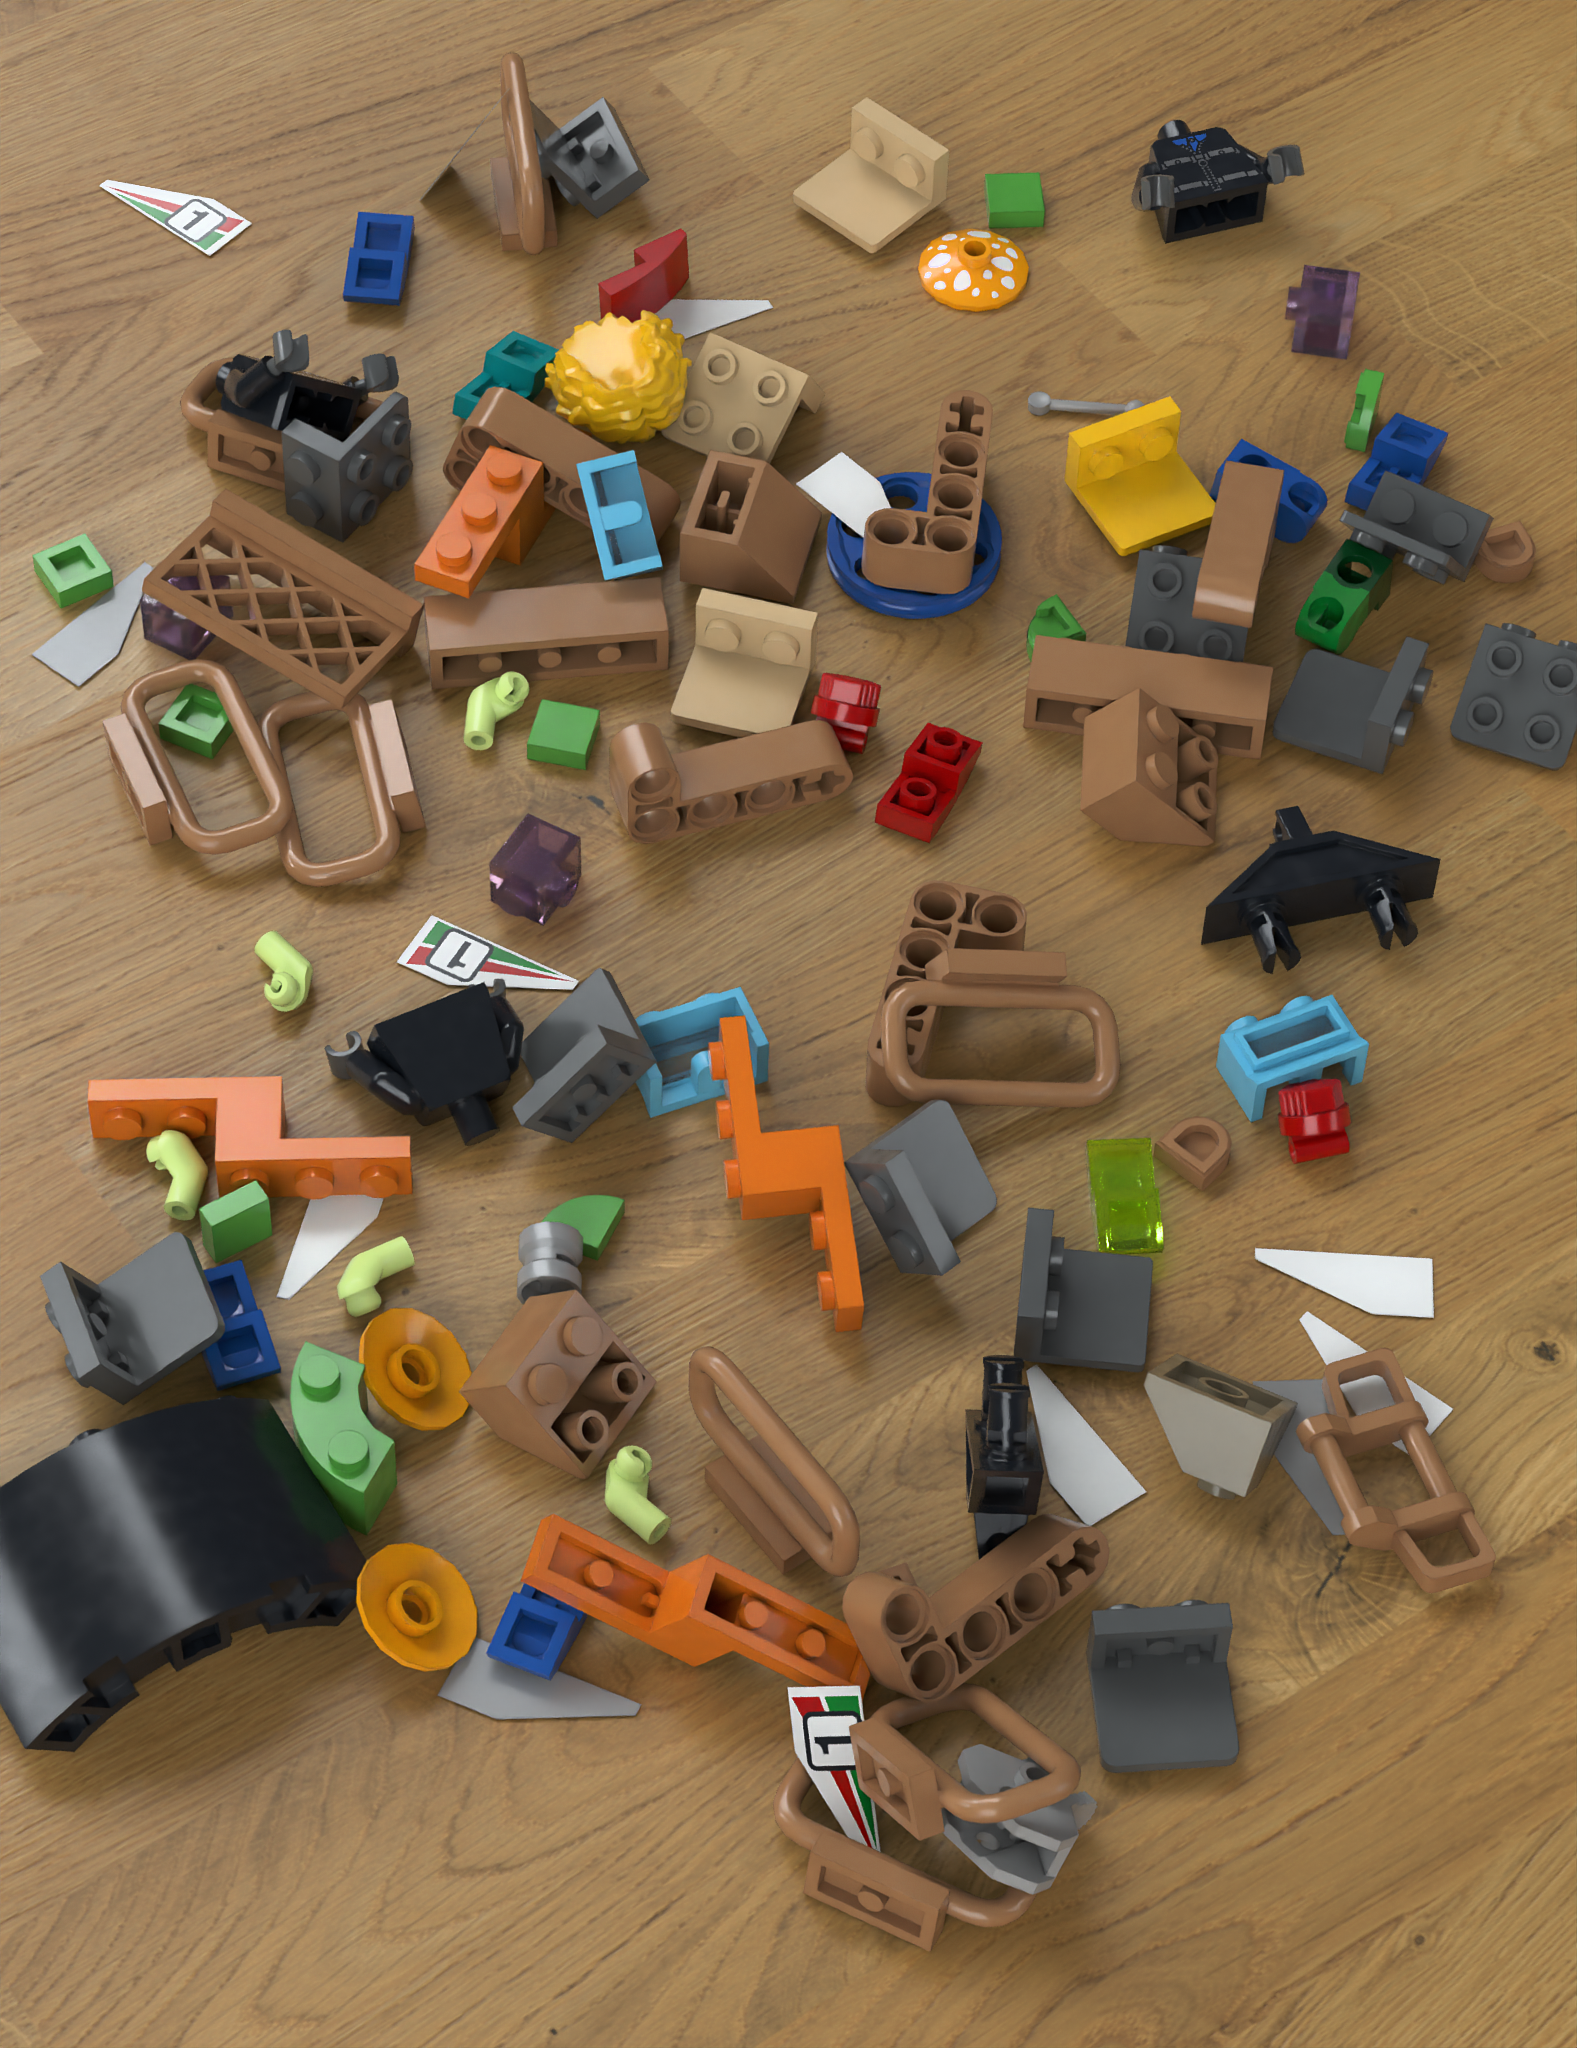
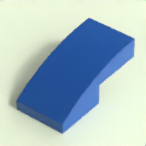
[343,212,415,306]
[1344,412,1448,511]
[201,1260,281,1391]
[486,1583,588,1681]

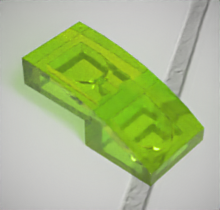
[1085,1138,1164,1254]

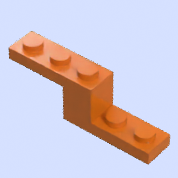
[414,427,592,599]
[708,1015,864,1332]
[88,1076,413,1199]
[521,1514,871,1701]

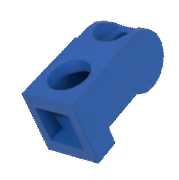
[1210,439,1328,543]

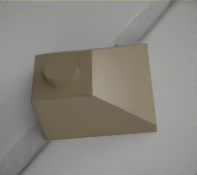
[1143,1354,1298,1500]

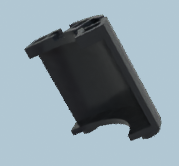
[0,1395,367,1752]

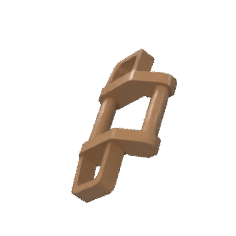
[1295,1348,1496,1593]

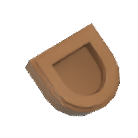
[1474,521,1536,584]
[1153,1116,1232,1191]

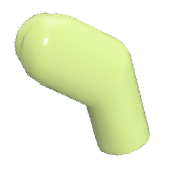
[463,671,530,750]
[255,931,313,1012]
[146,1130,208,1221]
[337,1236,415,1317]
[604,1445,671,1545]

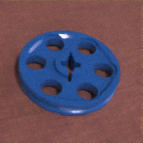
[826,472,1002,619]

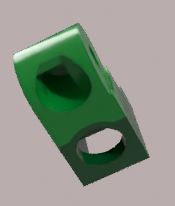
[1295,539,1393,655]

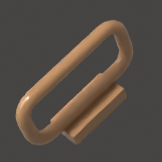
[490,52,557,255]
[180,358,383,492]
[102,659,294,855]
[257,691,426,887]
[880,948,1121,1108]
[688,1346,860,1577]
[849,1683,1081,1841]
[773,1756,1037,1952]

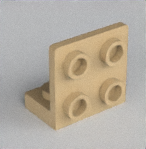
[793,97,949,253]
[662,332,825,464]
[671,588,818,738]

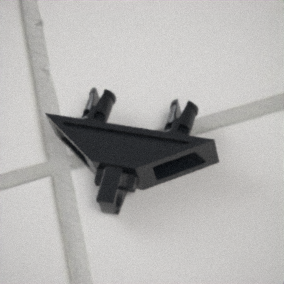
[1201,806,1441,974]
[965,1355,1044,1559]

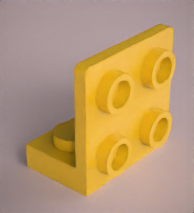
[1064,396,1216,556]

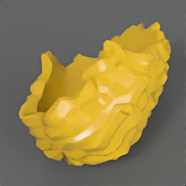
[545,310,692,444]

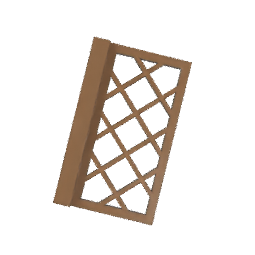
[142,489,424,709]

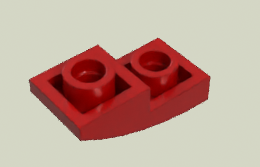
[598,228,689,323]
[874,723,983,843]

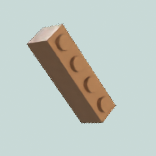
[424,577,669,690]
[1023,635,1273,760]

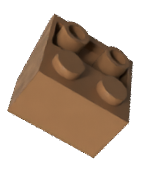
[680,450,822,604]
[1080,688,1218,846]
[459,1290,657,1479]

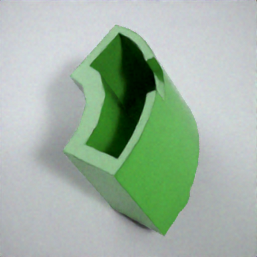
[290,1341,397,1536]

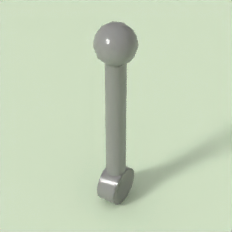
[1028,391,1145,416]

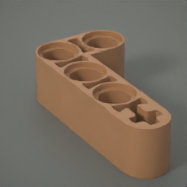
[443,387,681,545]
[861,390,993,594]
[1192,460,1284,628]
[609,720,853,844]
[865,880,1027,1107]
[842,1514,1109,1703]

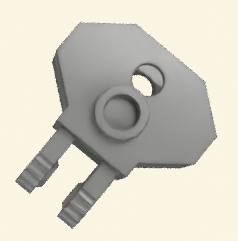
[941,1744,1098,1895]

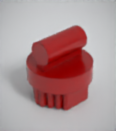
[810,673,881,754]
[1278,1079,1352,1164]

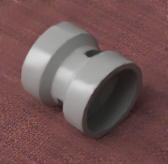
[517,1222,583,1305]

